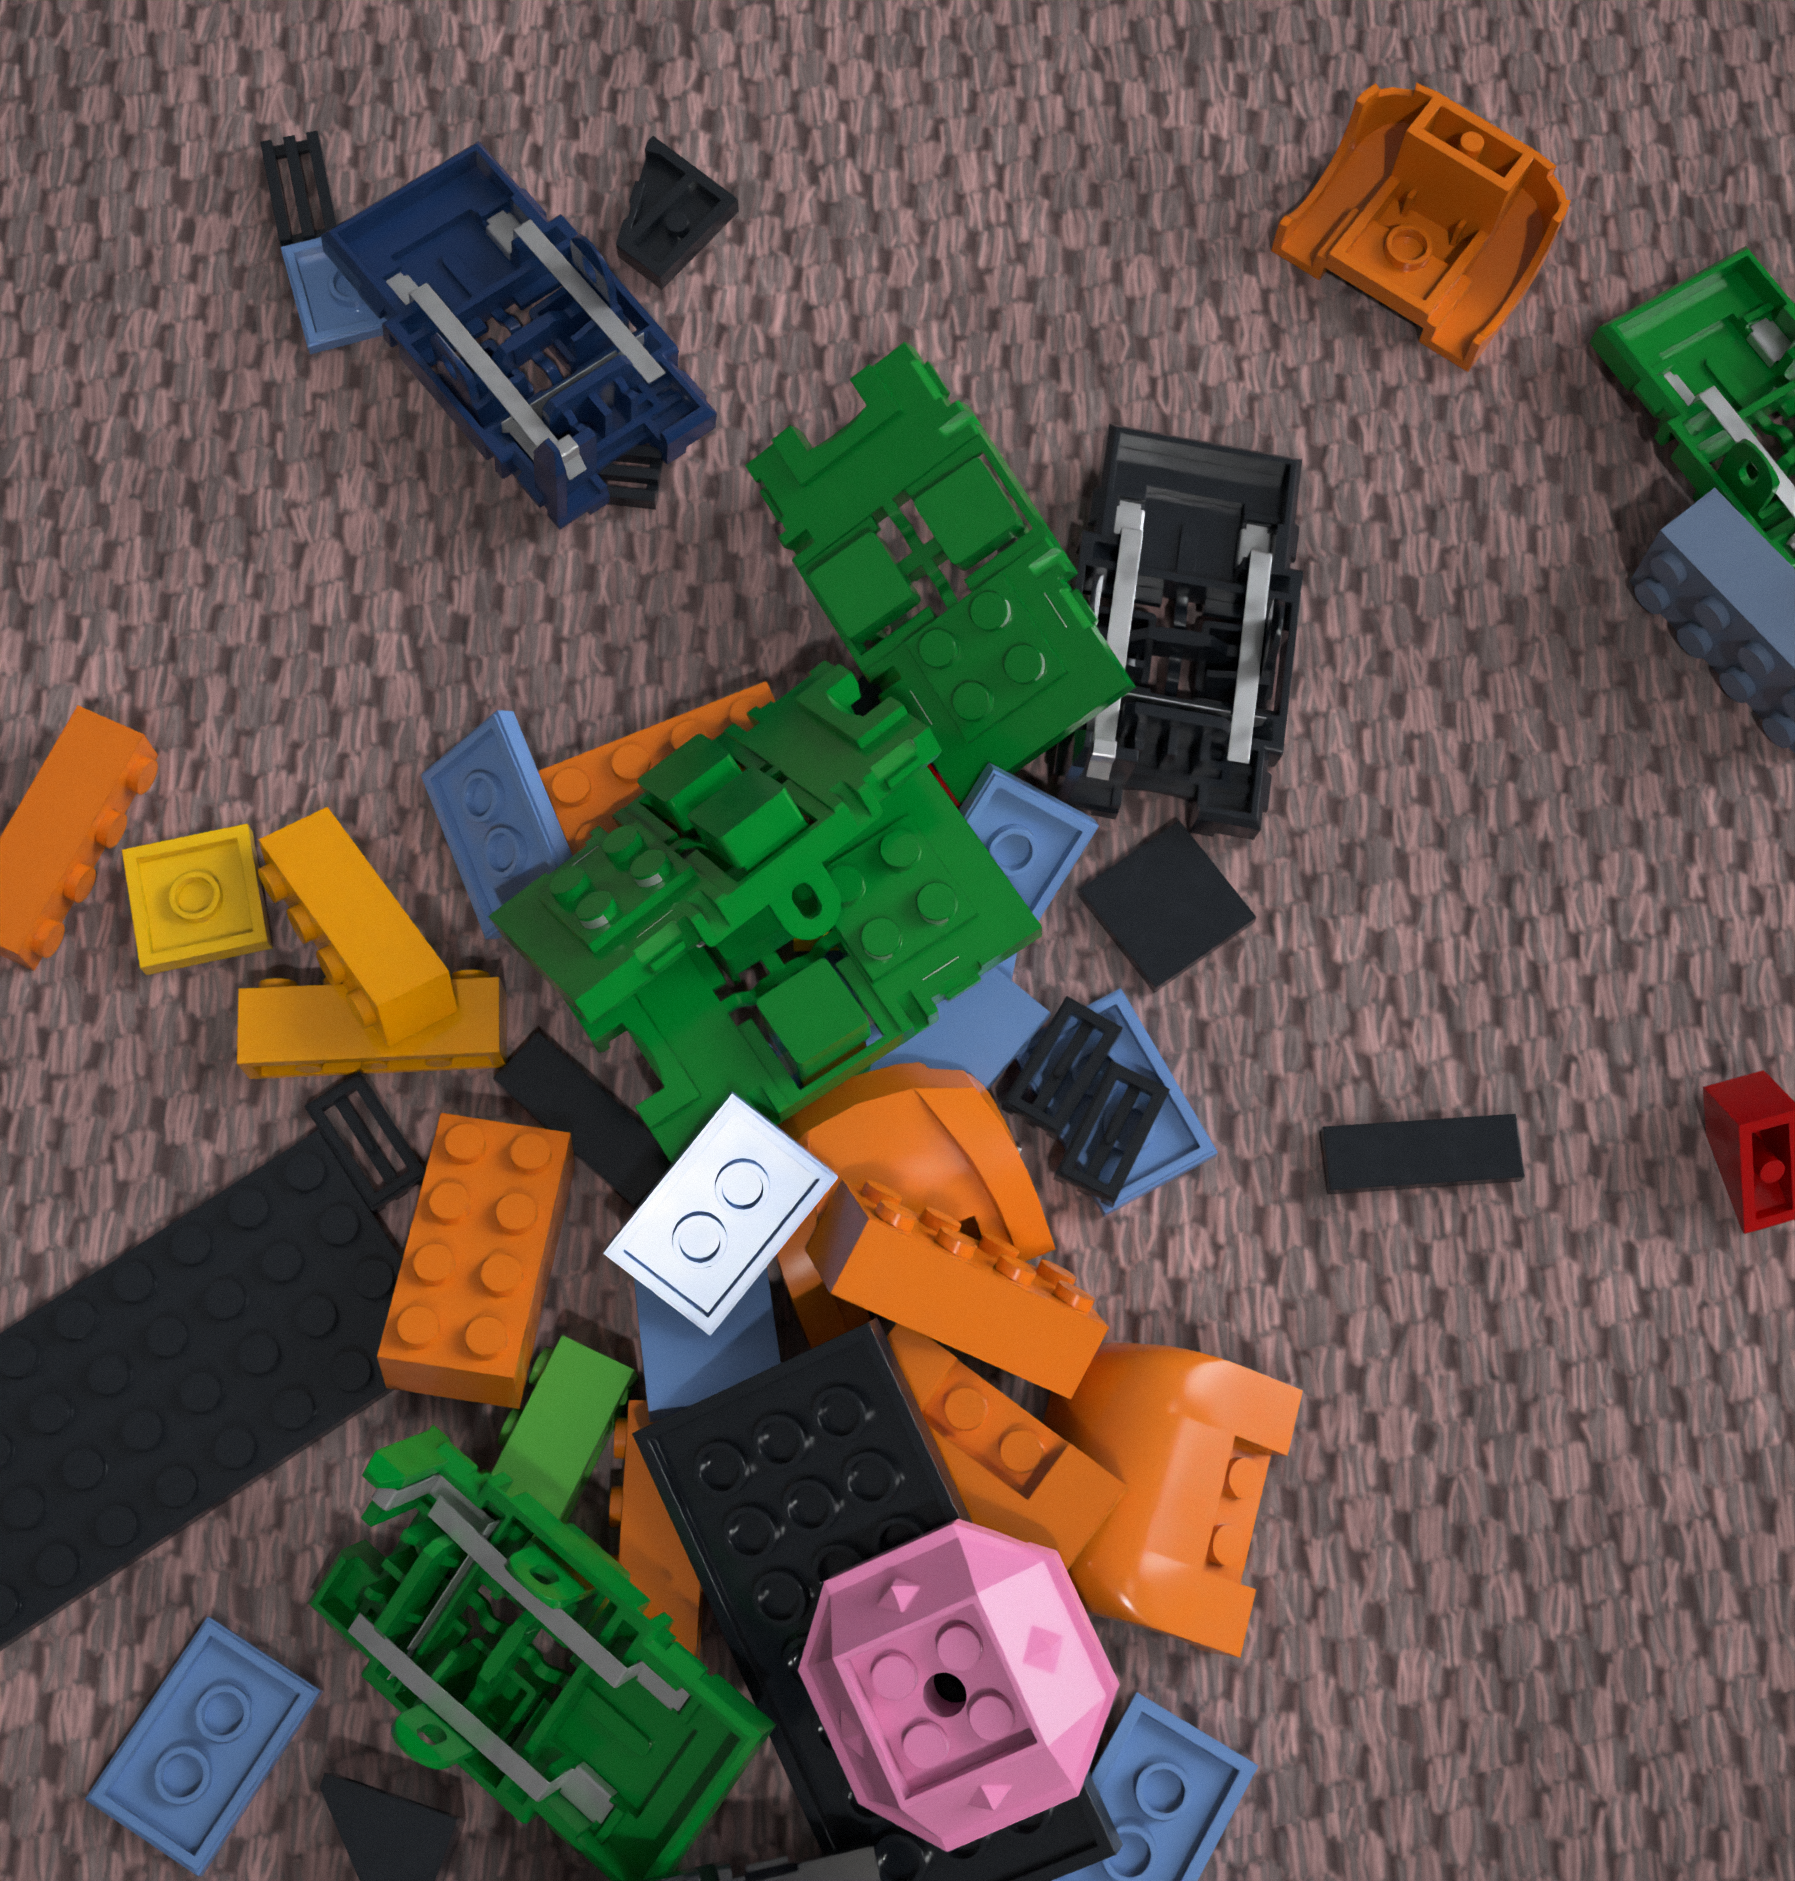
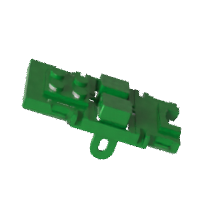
[488,660,942,1024]

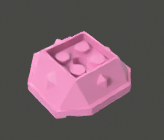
[798,1519,1120,1852]

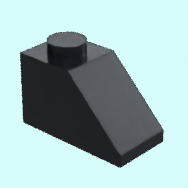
[320,1773,466,1881]

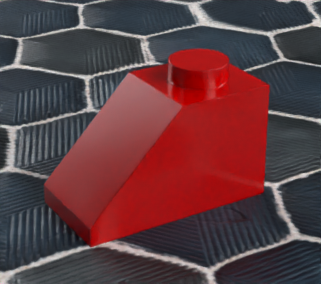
[1703,1070,1795,1234]

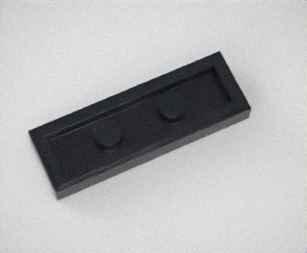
[493,1032,671,1209]
[1320,1114,1525,1195]

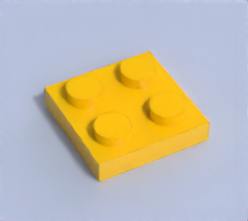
[122,823,273,975]

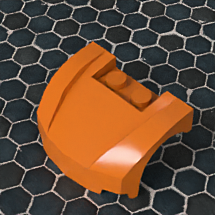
[774,1062,1056,1349]

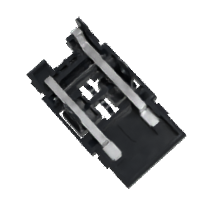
[1053,424,1303,840]

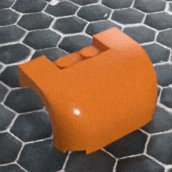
[1271,82,1571,372]
[887,1323,1128,1571]
[1043,1343,1303,1658]

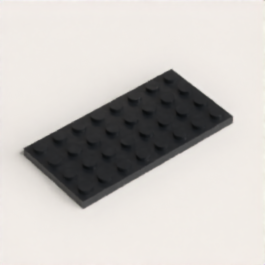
[0,1130,402,1651]
[632,1318,1123,1881]

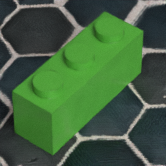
[480,1335,639,1538]

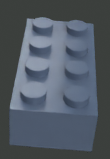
[1629,488,1795,753]

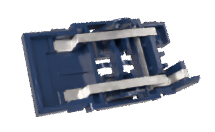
[321,141,717,530]

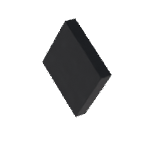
[1078,820,1257,993]

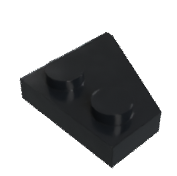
[616,136,739,290]

